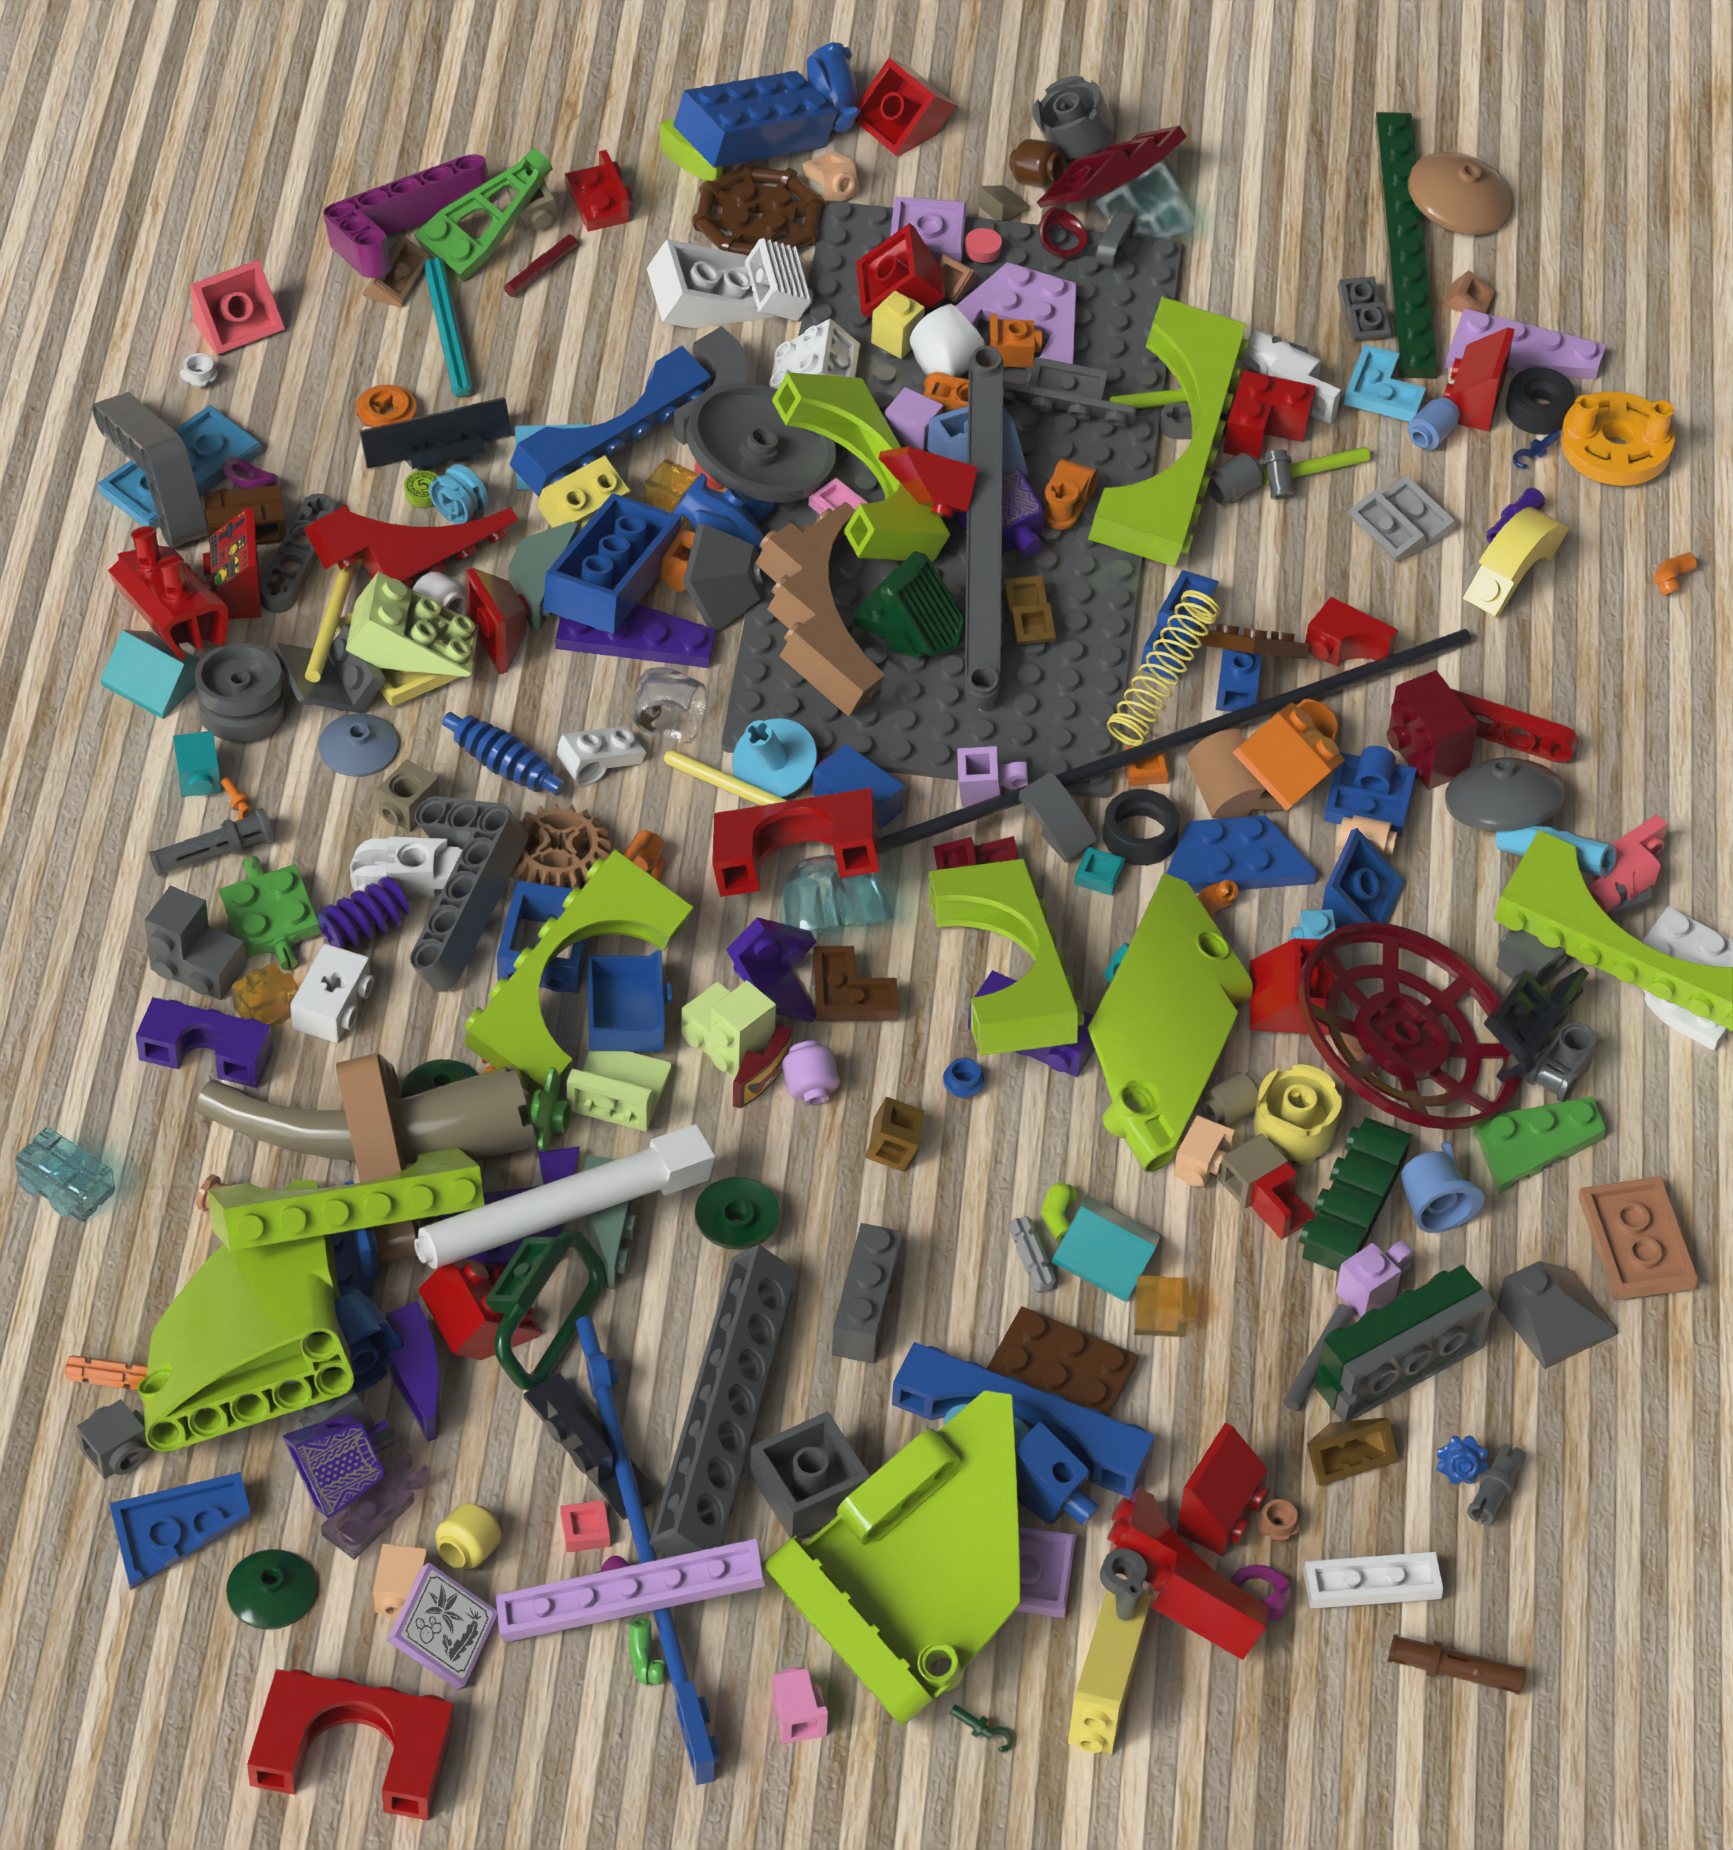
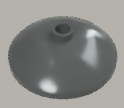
[1445,757,1565,831]

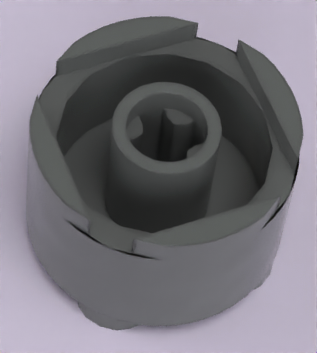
[1033,76,1115,162]

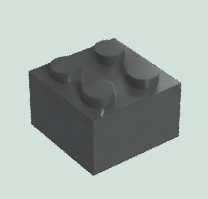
[750,1411,870,1538]

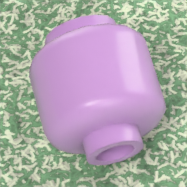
[782,1040,840,1105]

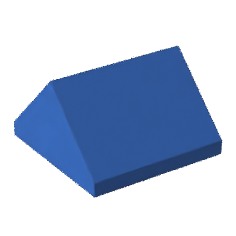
[1322,828,1404,929]

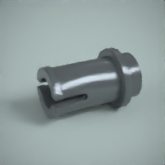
[1262,449,1295,500]

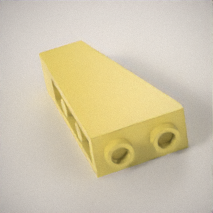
[1068,1590,1152,1754]

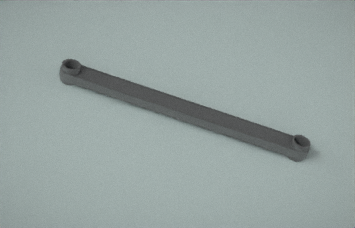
[964,345,1003,708]

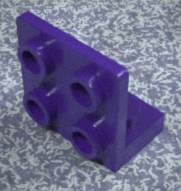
[726,917,817,1023]

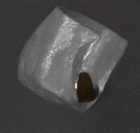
[632,667,707,744]

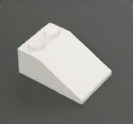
[647,239,775,329]

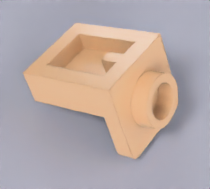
[802,151,860,202]

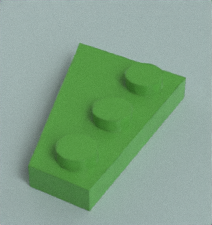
[1473,1096,1606,1194]

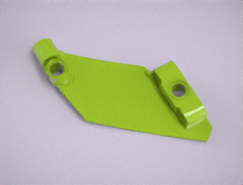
[1087,873,1253,1173]

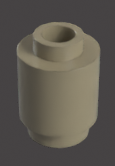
[1203,1071,1262,1127]

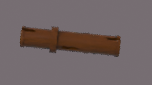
[1387,1634,1526,1695]

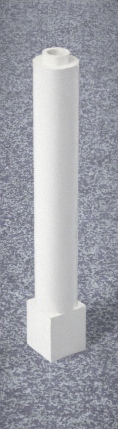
[414,1124,715,1269]

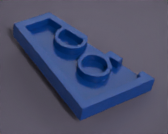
[110,1472,251,1590]

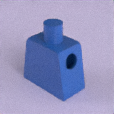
[1015,1422,1100,1527]

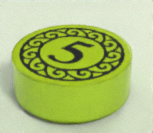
[404,471,439,508]

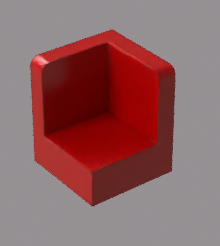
[1250,1162,1314,1240]

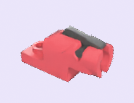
[1586,814,1668,920]

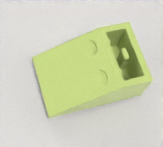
[346,572,479,677]

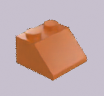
[1232,702,1345,811]

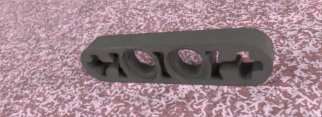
[260,493,336,613]

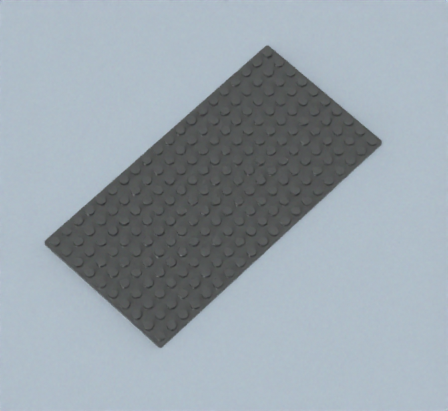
[721,201,1182,798]

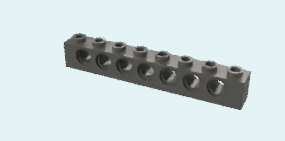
[649,1244,797,1557]

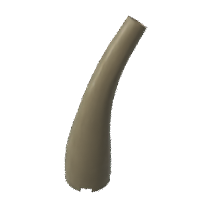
[196,1065,537,1164]

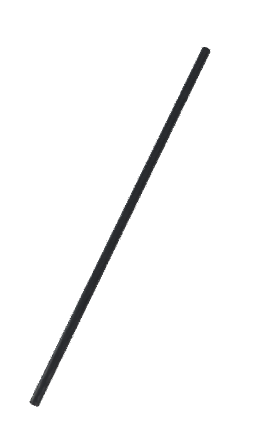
[879,629,1471,855]

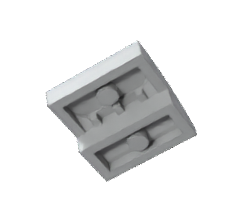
[1347,475,1457,562]

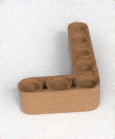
[336,1053,419,1264]

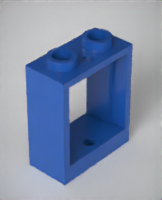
[497,880,592,993]

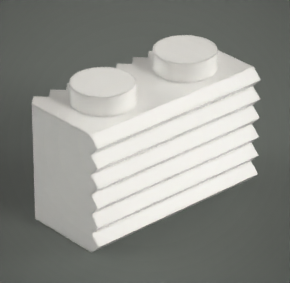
[745,238,813,321]

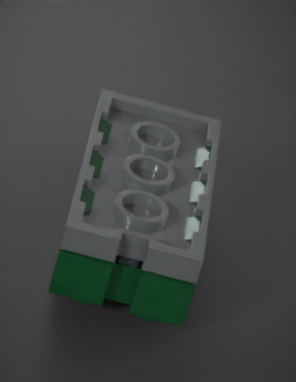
[1315,1264,1497,1421]

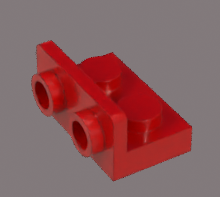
[565,150,633,232]

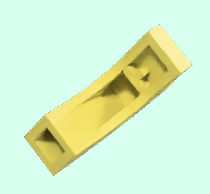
[1463,507,1570,618]

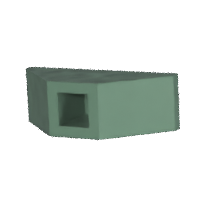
[508,522,578,631]

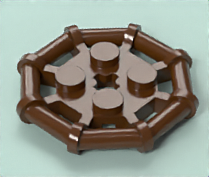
[692,163,826,256]

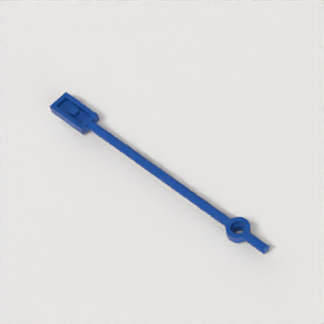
[576,1316,721,1785]

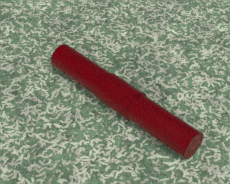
[504,234,578,297]

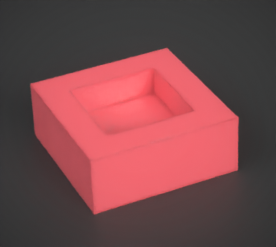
[560,1500,610,1553]

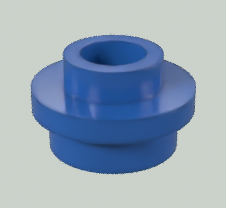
[943,1058,985,1098]

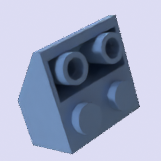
[927,405,1028,479]

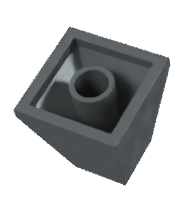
[683,523,769,632]
[1497,1261,1616,1369]

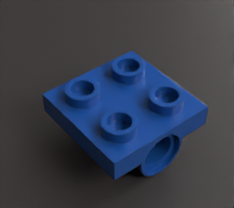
[1323,746,1417,837]

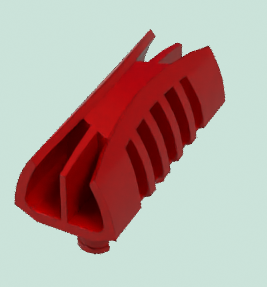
[108,526,228,660]

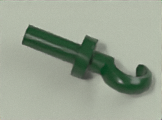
[949,1704,1013,1753]

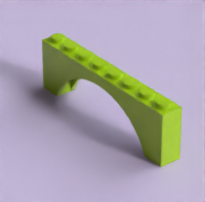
[1088,297,1249,567]
[1493,830,1733,1032]

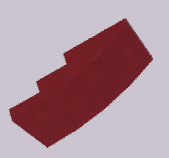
[1036,125,1187,208]

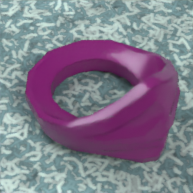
[222,457,278,489]
[1231,1565,1291,1621]

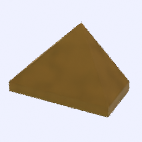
[1307,1418,1398,1486]

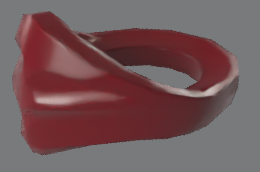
[1039,207,1088,259]

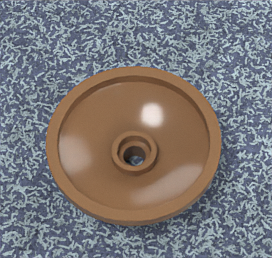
[1408,152,1512,235]

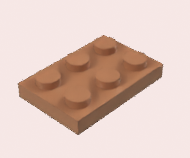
[1578,1176,1698,1301]

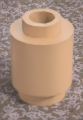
[1337,815,1398,857]

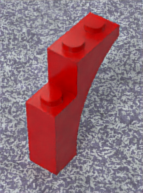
[1107,1486,1269,1660]

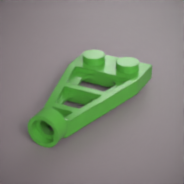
[414,148,553,282]

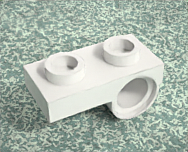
[557,726,646,786]

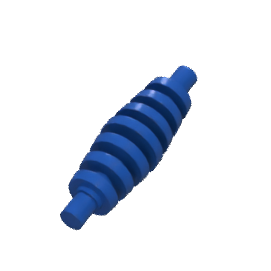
[442,712,566,796]

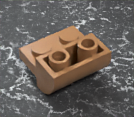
[1186,729,1285,818]

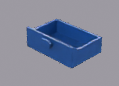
[586,950,672,1052]

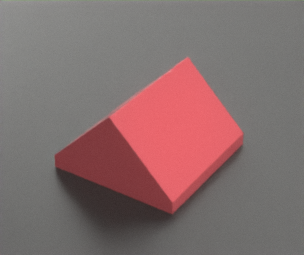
[190,259,285,355]

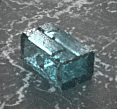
[15,1127,115,1222]

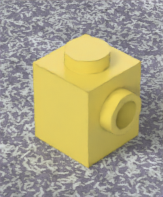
[871,291,925,359]

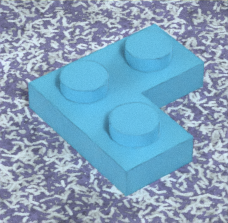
[1343,344,1426,422]

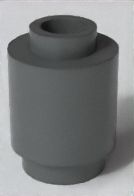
[1207,453,1263,505]

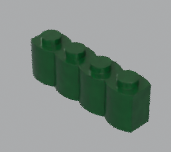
[1299,1117,1413,1272]

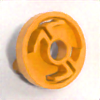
[1560,391,1675,486]

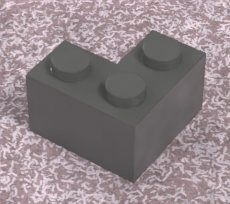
[145,885,246,1000]

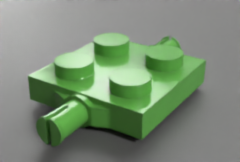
[219,856,321,970]

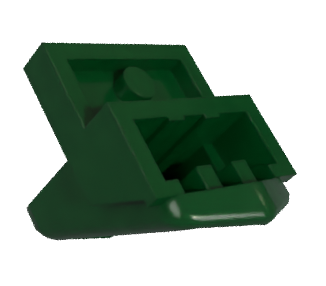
[852,551,964,660]

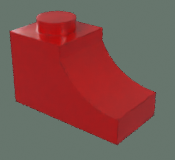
[1305,597,1398,667]

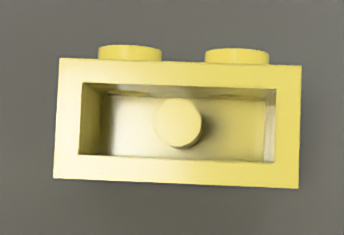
[537,455,630,533]

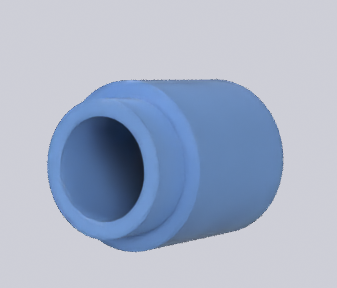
[1407,398,1460,450]

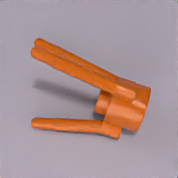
[622,830,667,881]

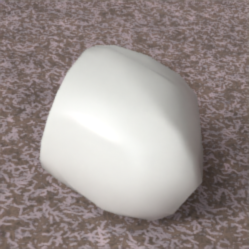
[910,304,985,378]

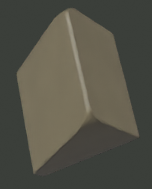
[978,185,1028,221]

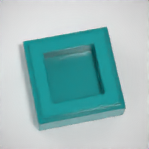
[1074,847,1125,896]

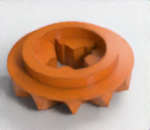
[356,385,417,428]

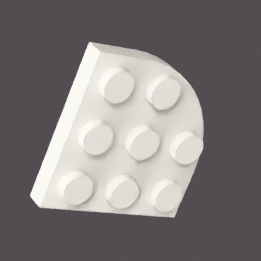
[1643,906,1733,1051]

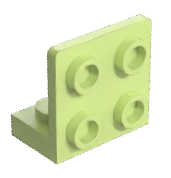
[567,1051,671,1132]

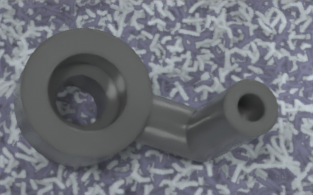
[1100,1548,1147,1621]

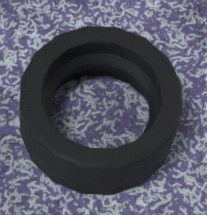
[1103,789,1180,866]

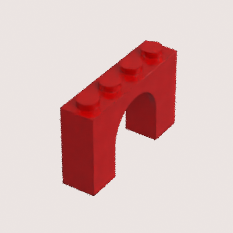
[712,788,880,897]
[247,1669,455,1821]

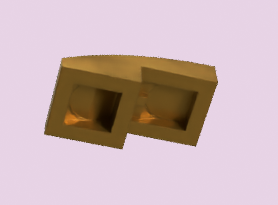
[1003,575,1056,645]

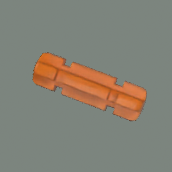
[65,1355,148,1390]

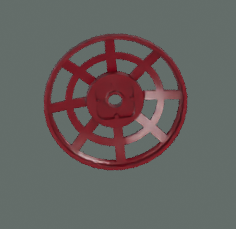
[1298,922,1521,1130]

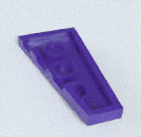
[555,604,715,668]

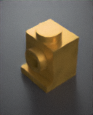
[865,1096,925,1172]

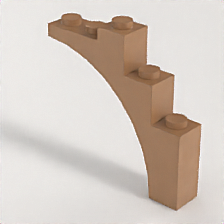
[755,502,885,717]

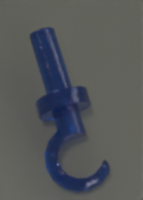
[1513,429,1561,469]

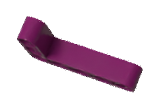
[323,154,489,278]

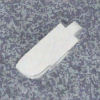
[350,836,462,898]

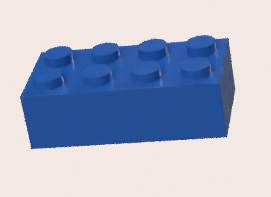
[673,71,837,168]
[543,493,682,634]

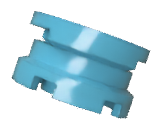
[429,464,489,524]

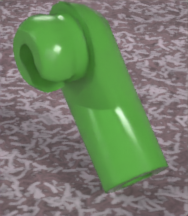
[629,1618,666,1686]

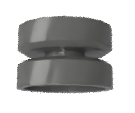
[194,642,286,742]

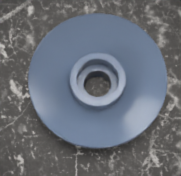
[319,713,398,777]

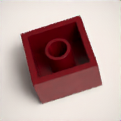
[1387,670,1478,790]

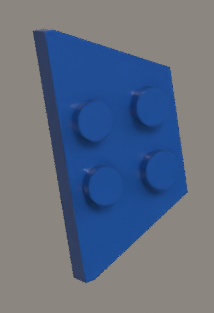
[1166,815,1316,893]

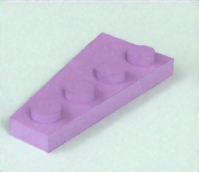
[1445,308,1606,380]

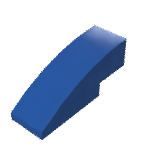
[1141,570,1219,681]

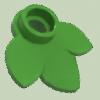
[531,1067,571,1152]

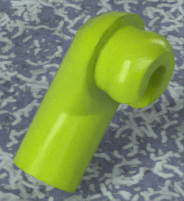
[1040,1182,1077,1243]

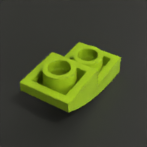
[660,118,722,181]

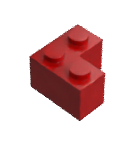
[1223,370,1316,461]

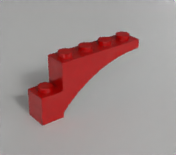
[303,505,518,587]

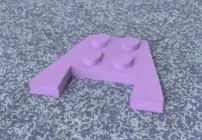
[956,262,1076,364]

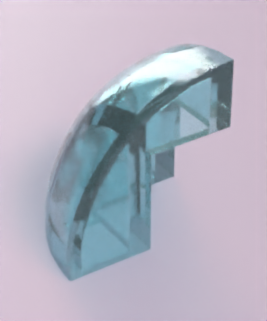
[1096,158,1195,237]
[781,855,894,934]

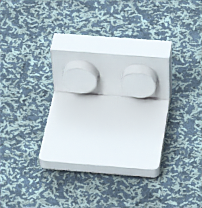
[770,318,860,389]

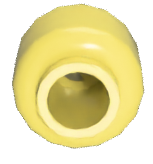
[435,1503,501,1570]

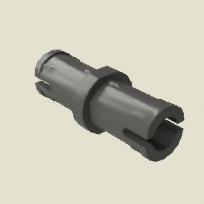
[1467,1444,1526,1525]

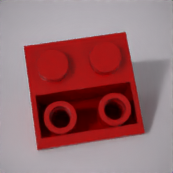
[1249,938,1336,1035]
[418,1259,543,1360]

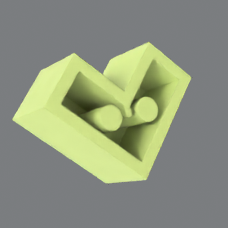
[681,980,776,1078]

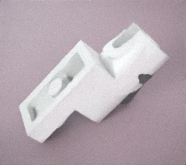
[1241,329,1341,424]

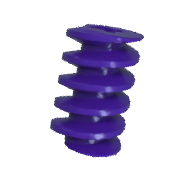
[317,876,409,950]

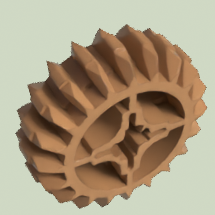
[510,803,613,890]

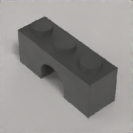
[832,1223,902,1364]

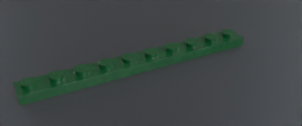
[1375,112,1438,379]

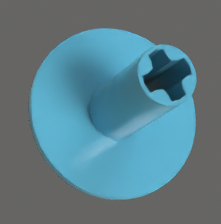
[732,718,817,798]

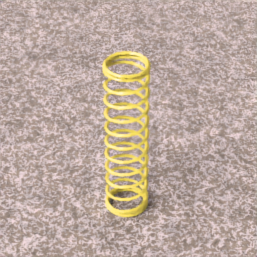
[1107,590,1221,746]

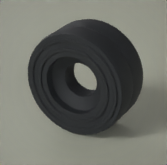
[1506,367,1575,435]

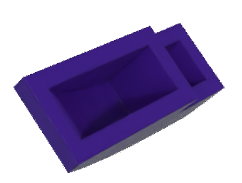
[386,1301,440,1442]

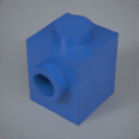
[1215,650,1261,712]

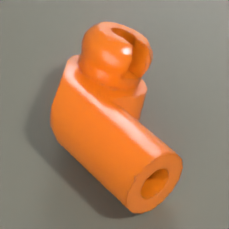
[1654,552,1697,595]
[1197,879,1239,921]

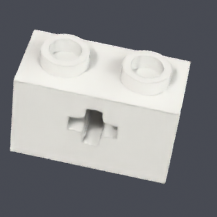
[290,943,374,1043]

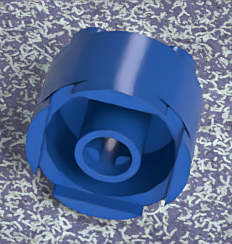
[312,1289,402,1393]

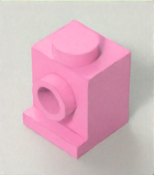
[771,1667,828,1744]

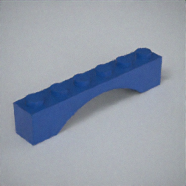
[509,345,711,497]
[892,1342,1155,1498]

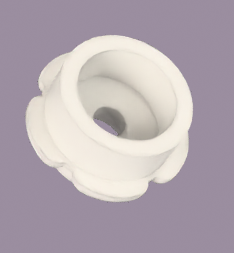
[180,353,218,388]

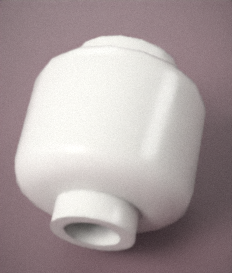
[412,572,467,615]

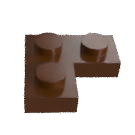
[1199,623,1309,659]
[813,946,899,1021]

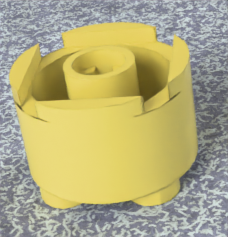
[1254,1064,1342,1165]

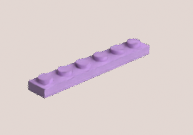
[495,1539,766,1643]

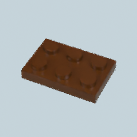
[986,1306,1139,1417]

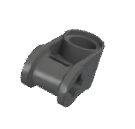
[1527,1022,1596,1102]

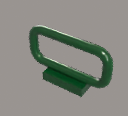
[485,1230,606,1391]

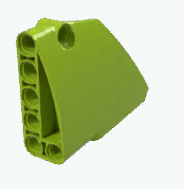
[137,1179,354,1452]
[762,1390,1021,1728]

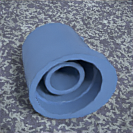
[1400,1141,1485,1233]

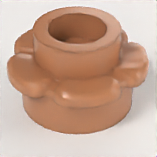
[1257,1499,1301,1542]

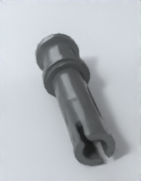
[149,808,274,876]

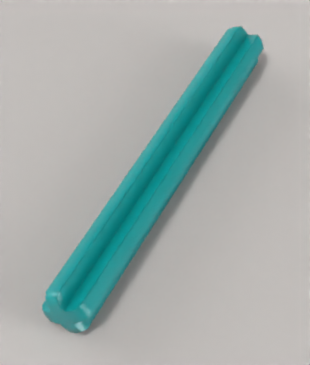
[424,257,473,398]

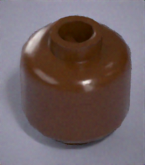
[1009,139,1065,188]

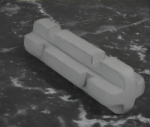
[1010,1216,1056,1293]

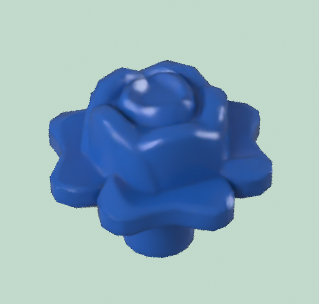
[1437,1435,1488,1485]

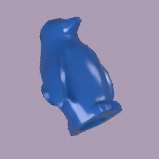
[807,42,861,133]
[672,472,765,555]

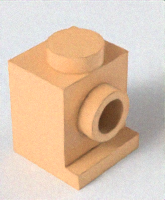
[1174,1115,1235,1188]

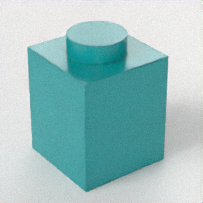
[173,730,221,797]

